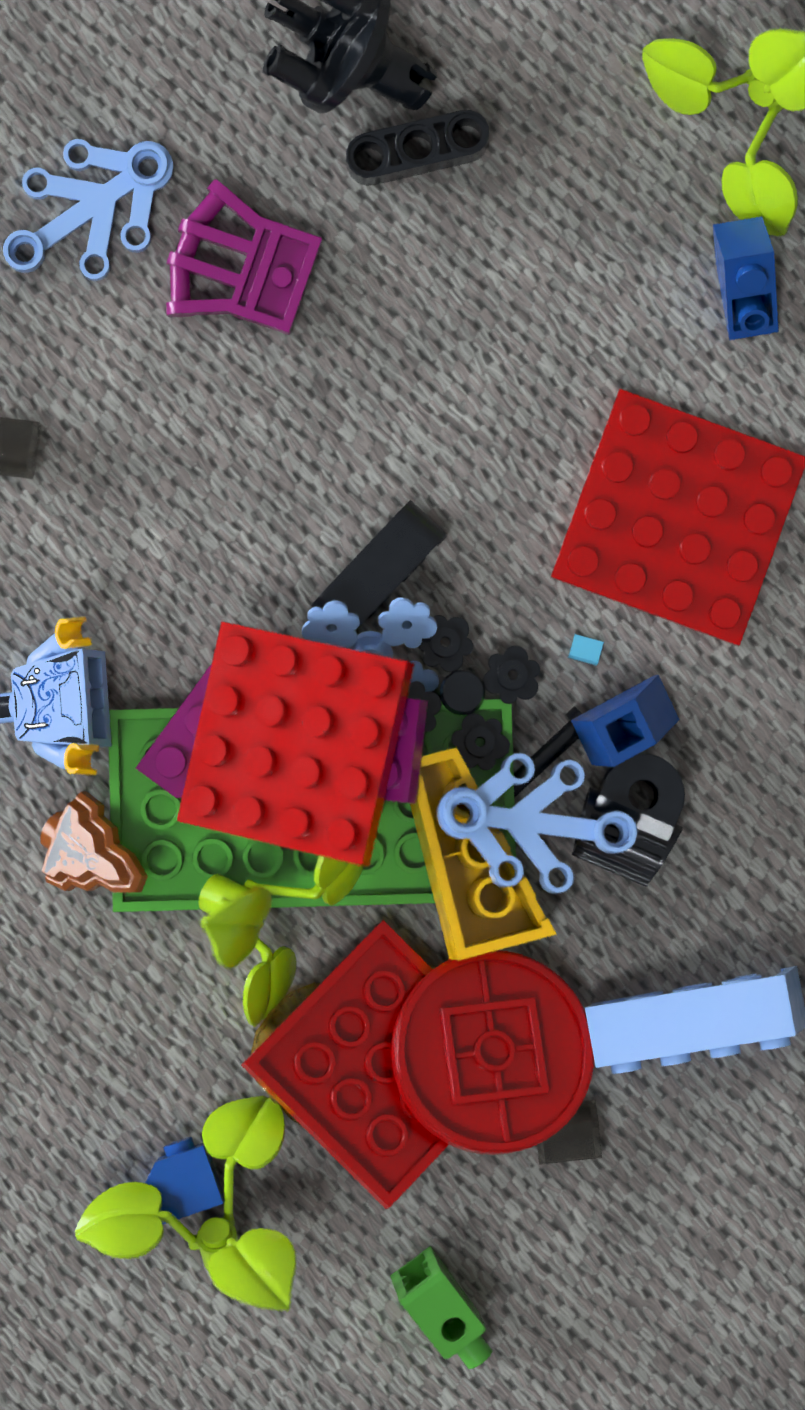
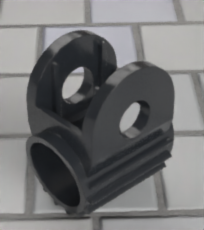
[572,754,685,887]

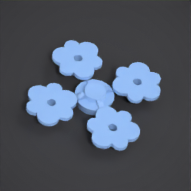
[302,598,439,692]

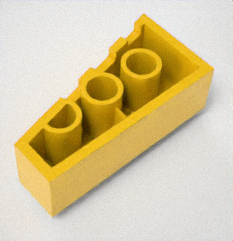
[410,748,557,960]

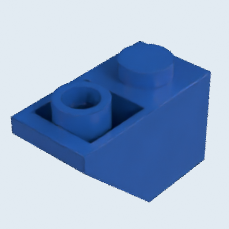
[713,216,779,340]
[571,675,680,767]

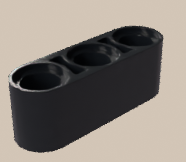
[346,110,489,186]
[311,500,448,632]

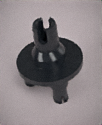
[263,0,437,114]

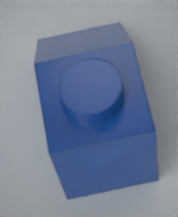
[145,1137,224,1225]

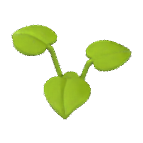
[642,29,805,236]
[199,856,364,1027]
[75,1096,296,1311]

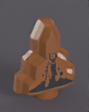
[40,791,148,893]

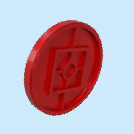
[391,950,594,1155]

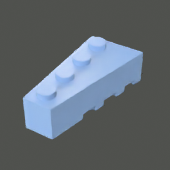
[585,966,805,1074]

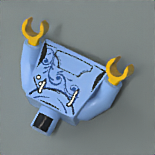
[0,616,112,775]

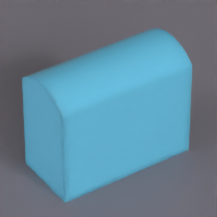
[568,634,604,666]

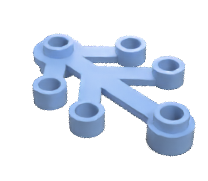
[3,139,173,281]
[437,753,637,894]

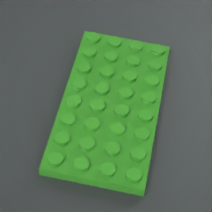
[109,699,516,912]

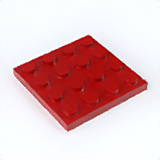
[550,389,805,646]
[177,621,415,866]
[241,920,449,1209]

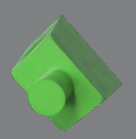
[390,1246,492,1369]

